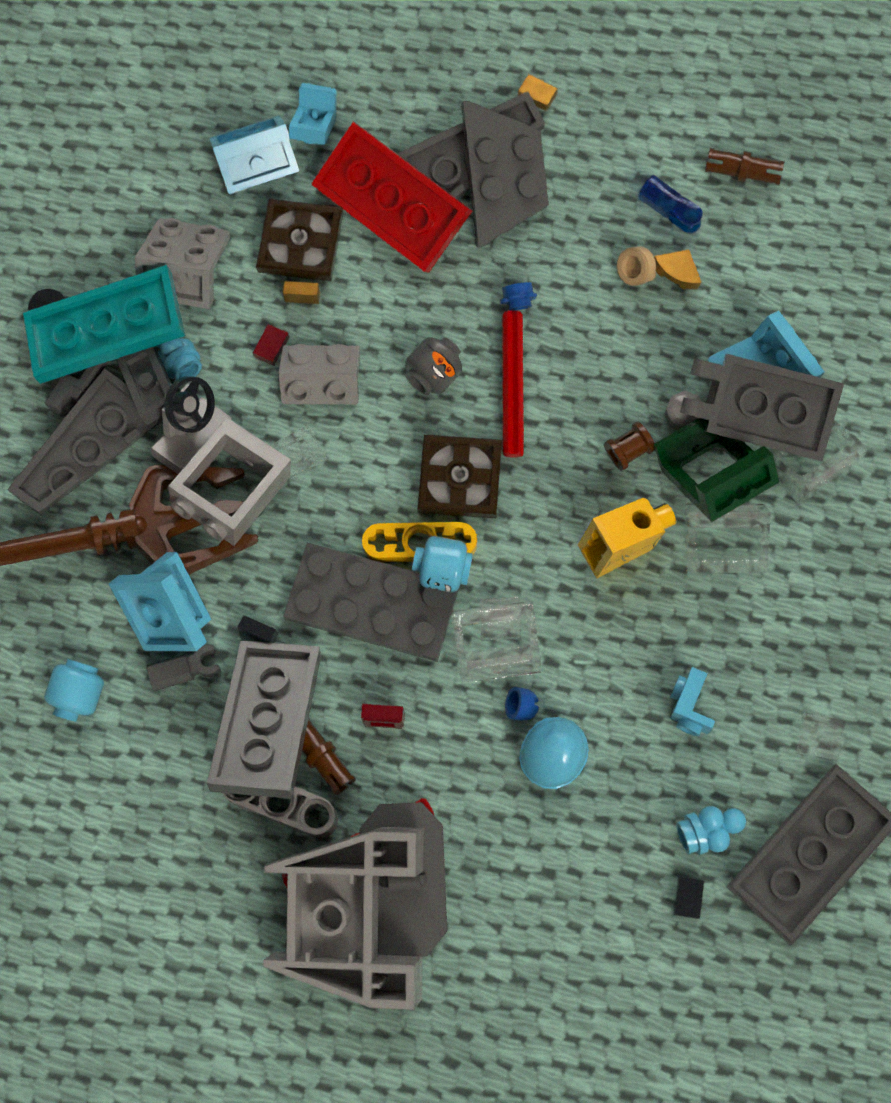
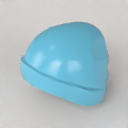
[519,717,589,789]

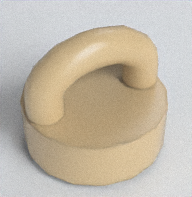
[617,246,656,286]

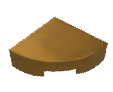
[654,249,702,289]

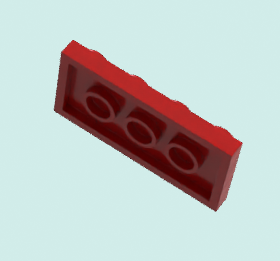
[311,122,472,273]

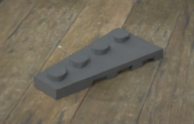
[397,91,545,200]

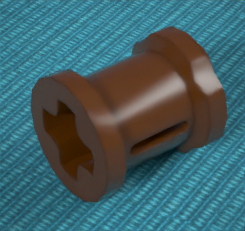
[604,421,655,471]

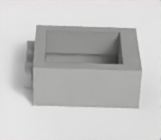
[168,417,291,546]

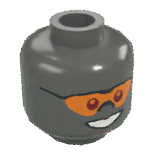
[405,337,462,395]

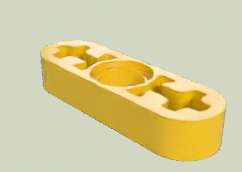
[362,522,477,562]

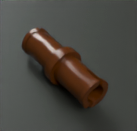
[705,148,785,186]
[302,718,356,795]

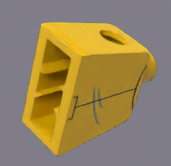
[578,498,676,578]

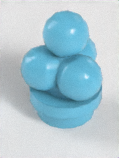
[156,338,202,380]
[676,806,746,855]

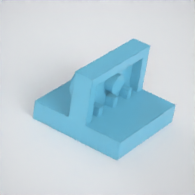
[210,115,299,194]
[109,552,211,651]

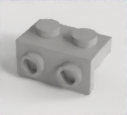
[279,344,360,405]

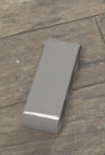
[223,787,339,839]

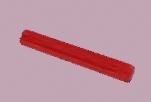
[502,310,524,458]

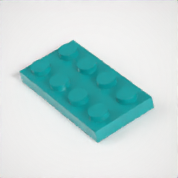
[23,265,185,384]

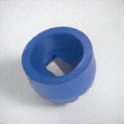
[505,687,539,721]

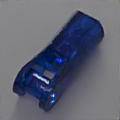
[638,175,703,233]

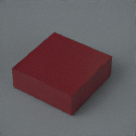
[361,704,405,729]

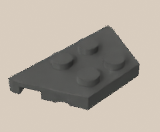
[461,101,549,248]

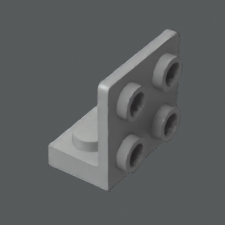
[135,218,230,309]

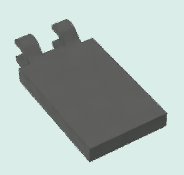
[680,354,844,461]

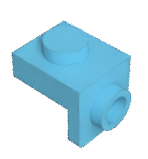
[289,83,337,145]
[670,667,715,736]

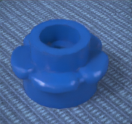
[500,282,537,311]

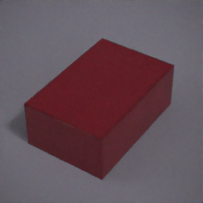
[253,324,290,366]

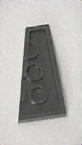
[7,368,163,515]

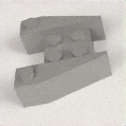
[263,827,424,1010]

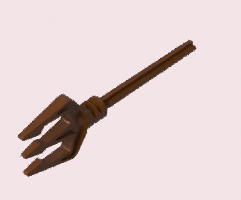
[0,465,258,575]

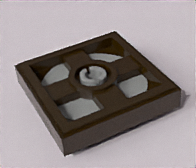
[256,199,344,282]
[417,435,502,519]

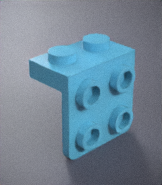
[707,311,825,377]

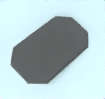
[359,802,447,957]

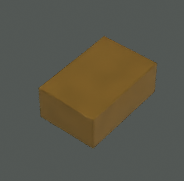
[518,74,558,111]
[283,281,320,304]

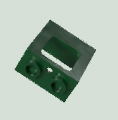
[654,418,779,522]

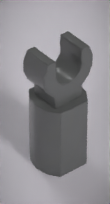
[146,644,222,691]

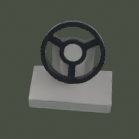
[151,376,232,474]

